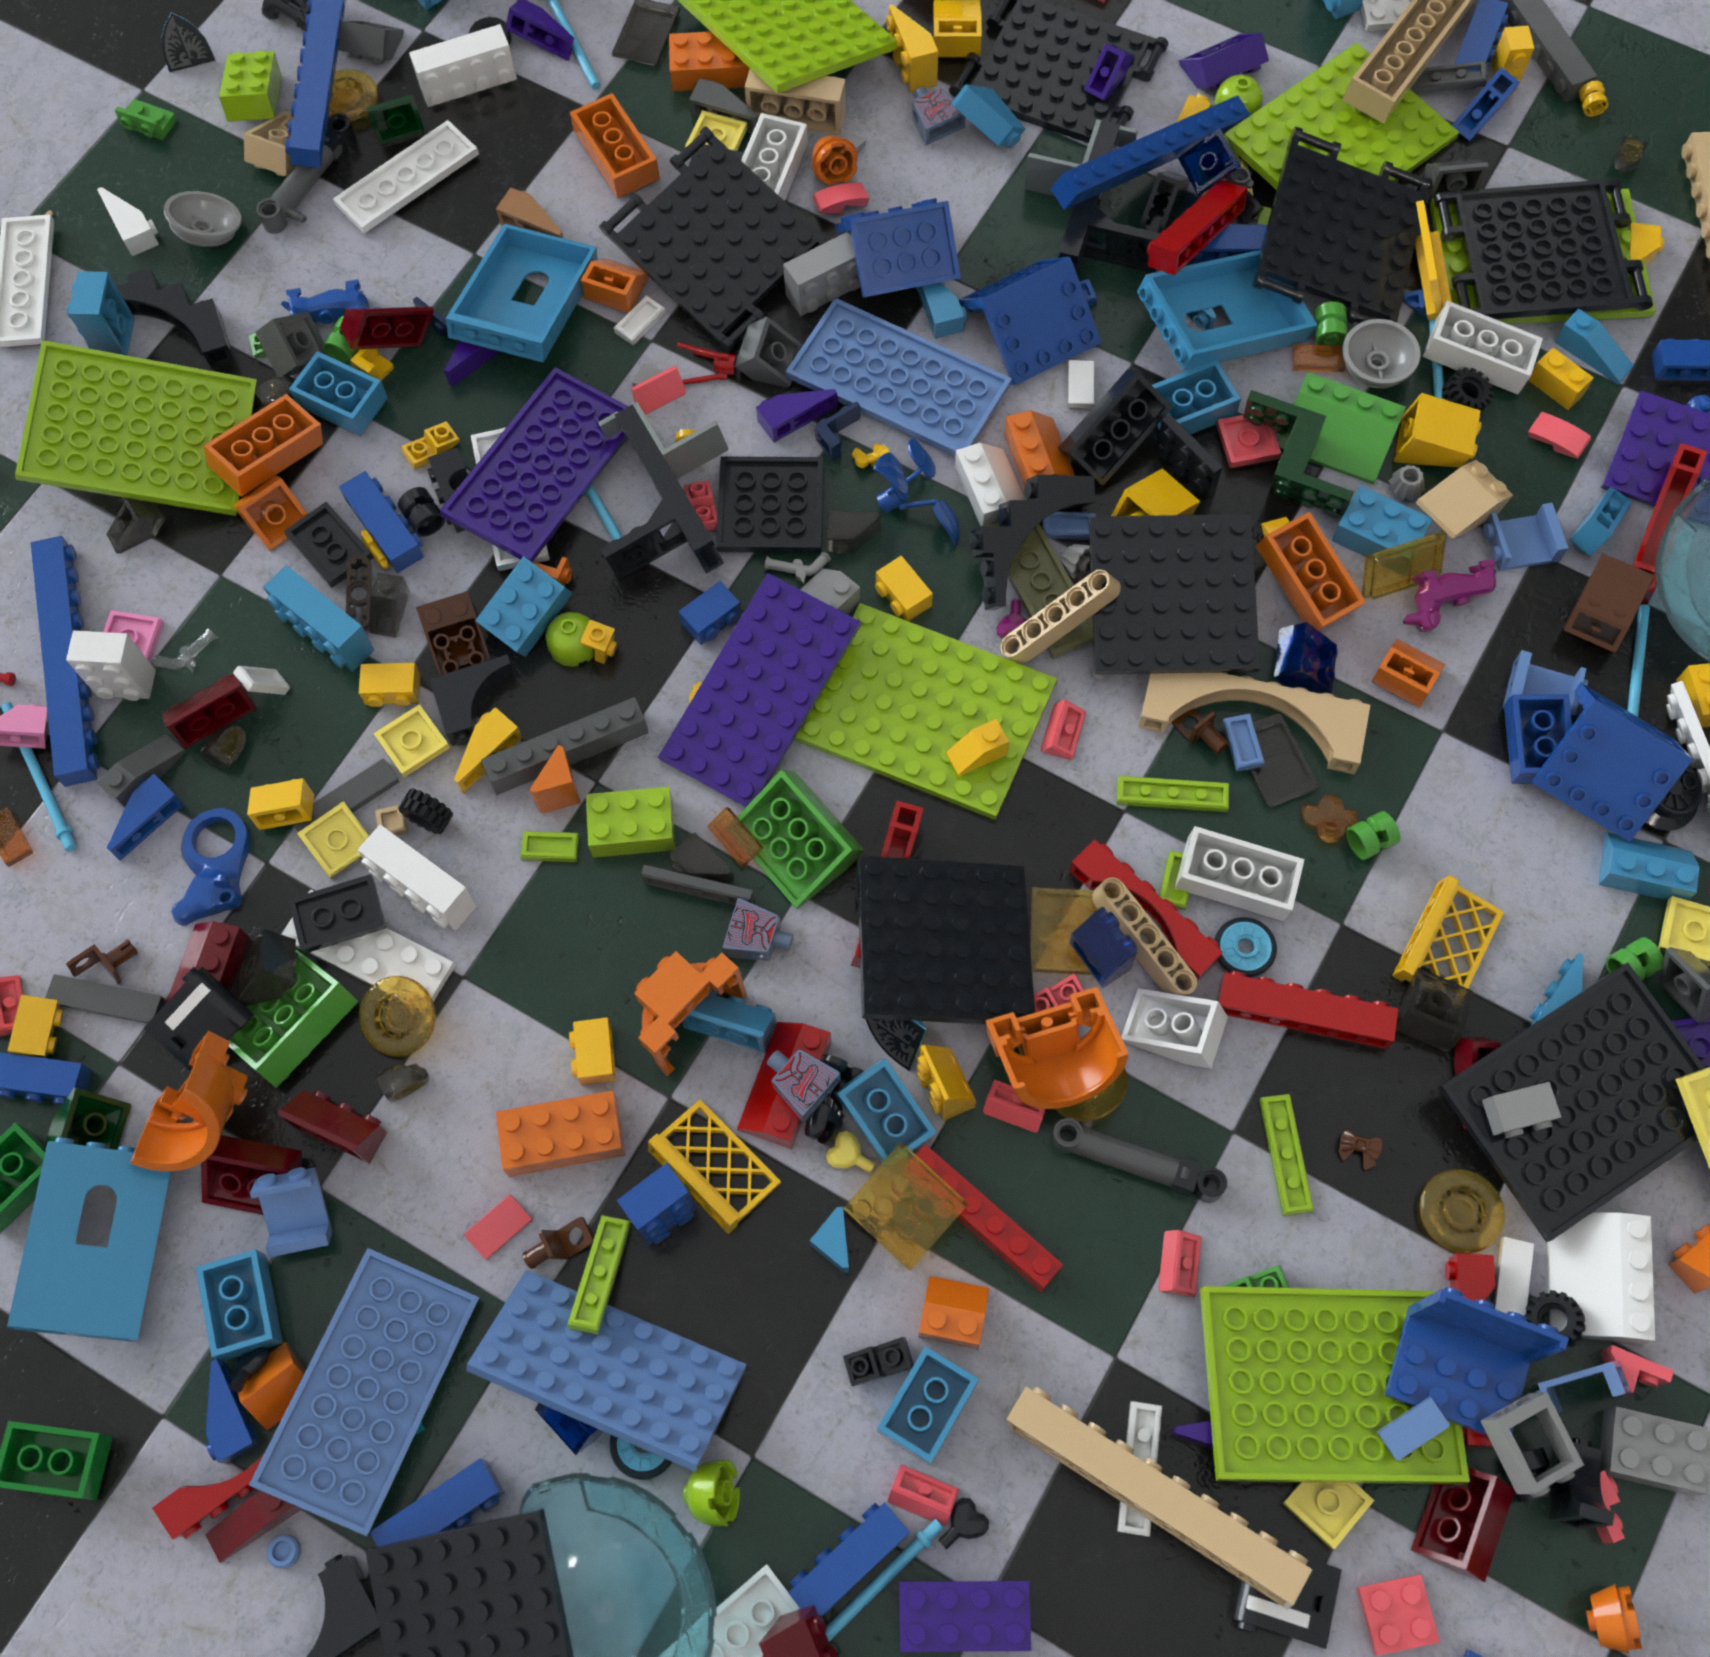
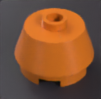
[812,135,858,185]
[1586,1584,1642,1654]

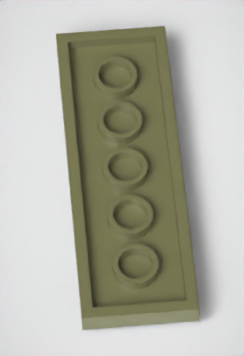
[986,521,1093,659]

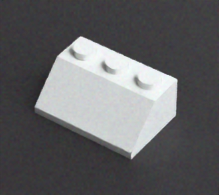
[955,443,1026,526]

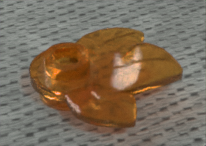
[1301,794,1358,843]

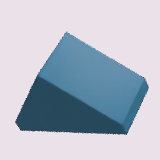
[810,1207,849,1273]

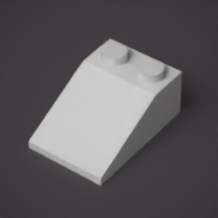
[1121,988,1228,1069]

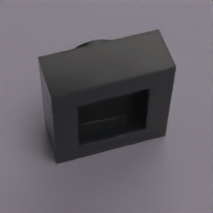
[1237,190,1264,225]

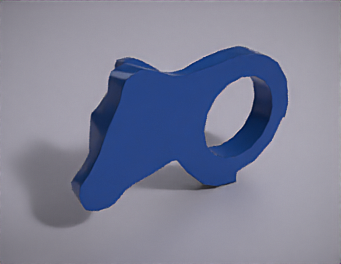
[171,808,251,926]

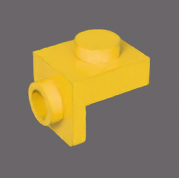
[1177,94,1212,122]
[580,620,618,664]

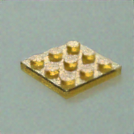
[1030,887,1117,976]
[843,1142,968,1271]

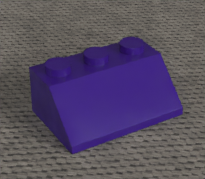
[1178,32,1269,91]

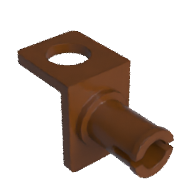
[1172,708,1229,755]
[66,939,138,984]
[522,1217,594,1269]

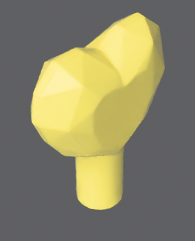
[826,1131,876,1173]

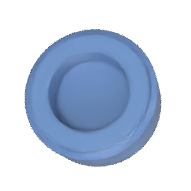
[266,1534,301,1568]

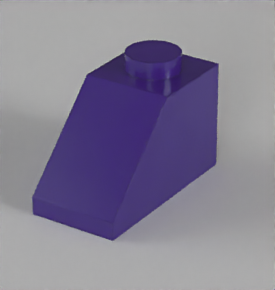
[1084,43,1134,101]

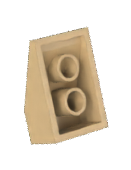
[244,111,296,176]
[1416,460,1513,539]

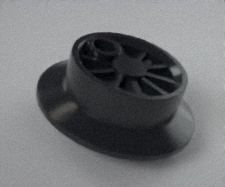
[1645,766,1702,831]

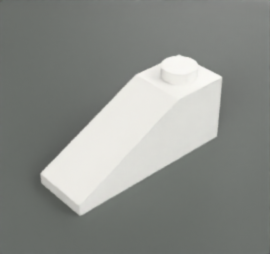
[97,187,159,256]

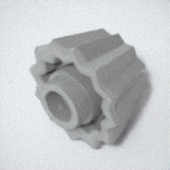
[1388,465,1425,501]
[1061,544,1090,581]

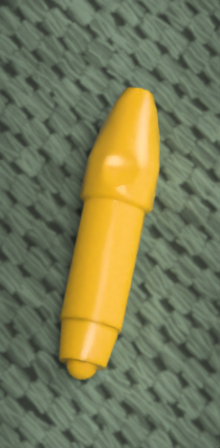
[361,530,390,569]

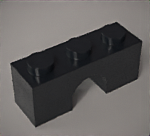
[427,447,468,533]

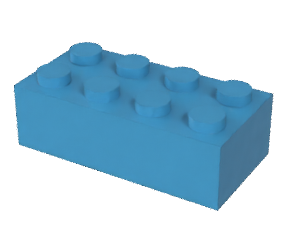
[263,565,375,672]

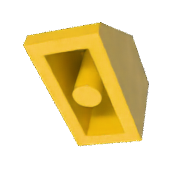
[1629,222,1665,264]
[946,719,1009,777]

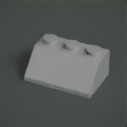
[800,568,861,615]

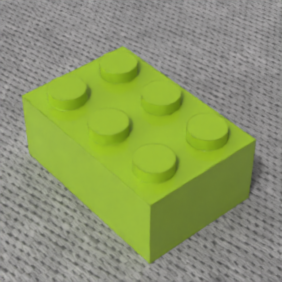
[219,50,282,122]
[586,786,676,858]

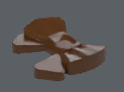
[1338,1129,1382,1170]

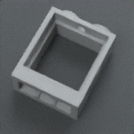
[1481,1392,1584,1497]

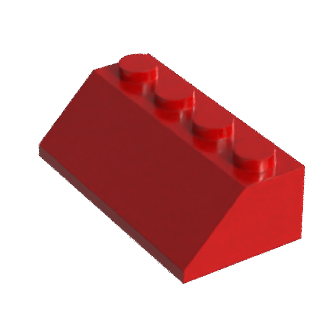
[737,1022,832,1149]

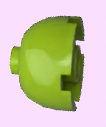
[1214,75,1263,115]
[545,612,595,667]
[683,1460,740,1527]

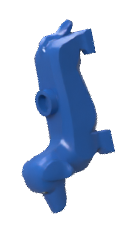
[281,279,381,324]

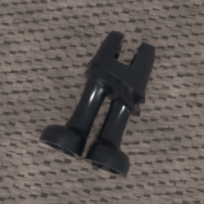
[262,0,310,31]
[805,1055,863,1146]

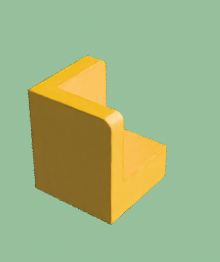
[350,349,394,381]

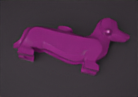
[1403,559,1497,632]

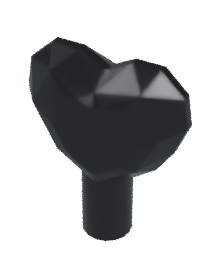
[230,1348,269,1392]
[938,1498,989,1550]

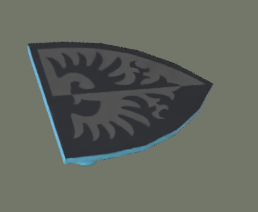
[162,12,215,72]
[866,1019,927,1071]

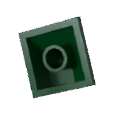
[366,94,425,145]
[44,1088,131,1150]

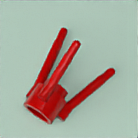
[677,343,736,384]

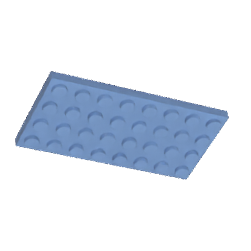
[785,298,1012,456]
[249,1248,479,1537]
[467,1270,747,1472]

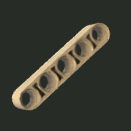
[1000,570,1121,664]
[1092,877,1197,996]

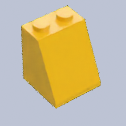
[1392,393,1482,467]
[1111,469,1200,516]

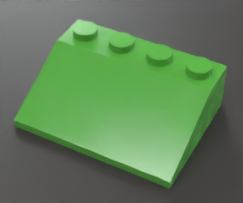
[1278,372,1406,485]
[727,769,865,908]
[229,950,358,1088]

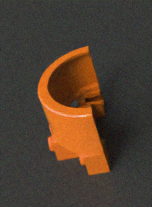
[634,951,747,1076]
[986,987,1128,1109]
[130,1031,248,1172]

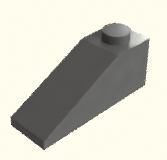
[689,78,758,133]
[97,734,186,808]

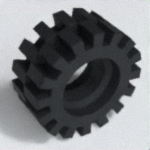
[1442,367,1494,413]
[398,788,453,834]
[1524,1290,1586,1348]

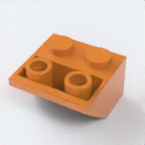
[581,258,649,313]
[1372,639,1446,708]

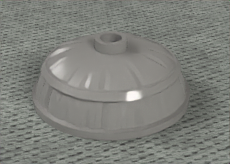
[164,191,241,247]
[1342,319,1420,388]

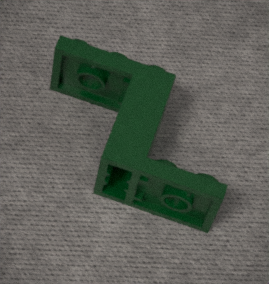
[1243,390,1354,517]

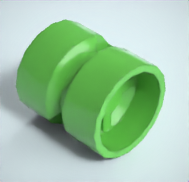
[1313,302,1348,351]
[323,316,359,365]
[1346,811,1401,860]
[1606,937,1664,981]

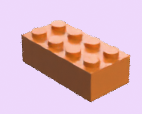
[669,32,750,91]
[570,93,660,199]
[203,394,323,497]
[1256,511,1366,636]
[496,1090,625,1177]

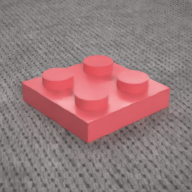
[1216,415,1282,468]
[1356,1574,1440,1656]

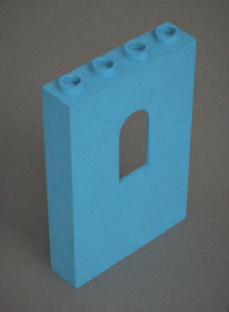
[446,224,598,363]
[1137,250,1318,371]
[7,1138,171,1343]

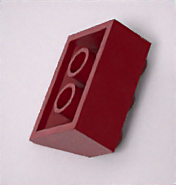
[340,307,434,350]
[162,673,257,749]
[166,921,250,1003]
[277,1090,387,1164]
[201,1135,302,1215]
[1411,1468,1515,1583]
[759,1605,838,1657]

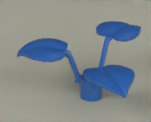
[873,438,960,546]

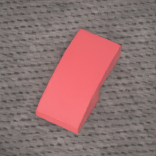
[812,182,869,214]
[1528,412,1591,459]
[684,480,717,531]
[1034,973,1085,1013]
[1596,1470,1625,1544]

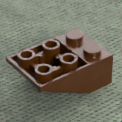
[1564,553,1654,653]
[416,591,491,676]

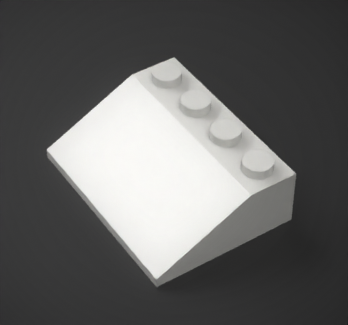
[1547,1212,1655,1345]

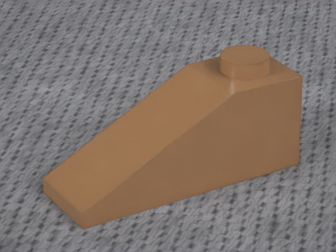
[496,188,563,238]

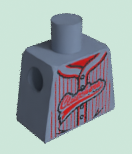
[912,86,966,145]
[722,898,793,961]
[767,1050,841,1123]

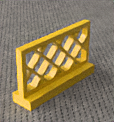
[1415,200,1452,321]
[1392,875,1504,1009]
[648,1099,781,1234]

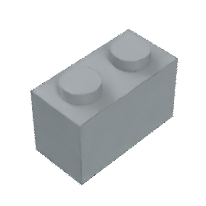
[1482,1082,1561,1138]

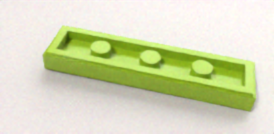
[1116,776,1229,812]
[1259,1094,1314,1216]
[568,1215,631,1335]

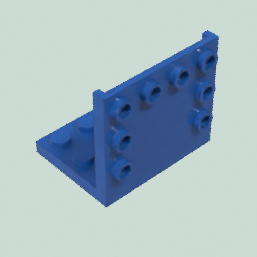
[834,198,961,297]
[958,256,1102,385]
[1532,683,1693,842]
[1384,1287,1569,1437]

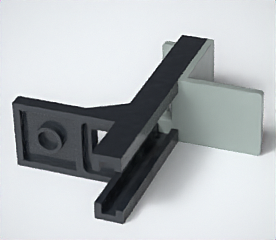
[1025,119,1161,276]
[598,402,729,580]

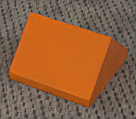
[529,745,581,814]
[237,1342,306,1431]

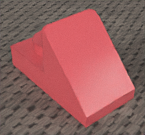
[1601,1345,1674,1396]

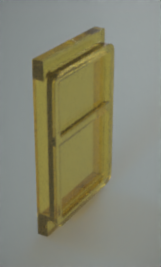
[1362,531,1447,599]

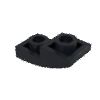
[843,1337,914,1387]

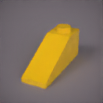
[454,707,522,794]

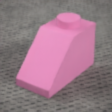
[0,704,49,749]

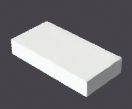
[614,295,666,346]
[1068,360,1094,409]
[233,666,290,695]

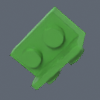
[115,99,177,140]

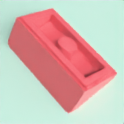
[631,365,686,415]
[1041,700,1086,760]
[0,975,23,1037]
[983,1079,1046,1133]
[464,1194,533,1260]
[1158,1230,1202,1297]
[888,1464,959,1526]

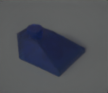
[1178,128,1241,196]

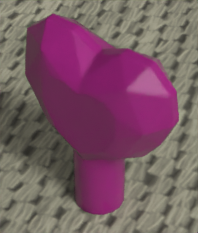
[996,599,1027,639]

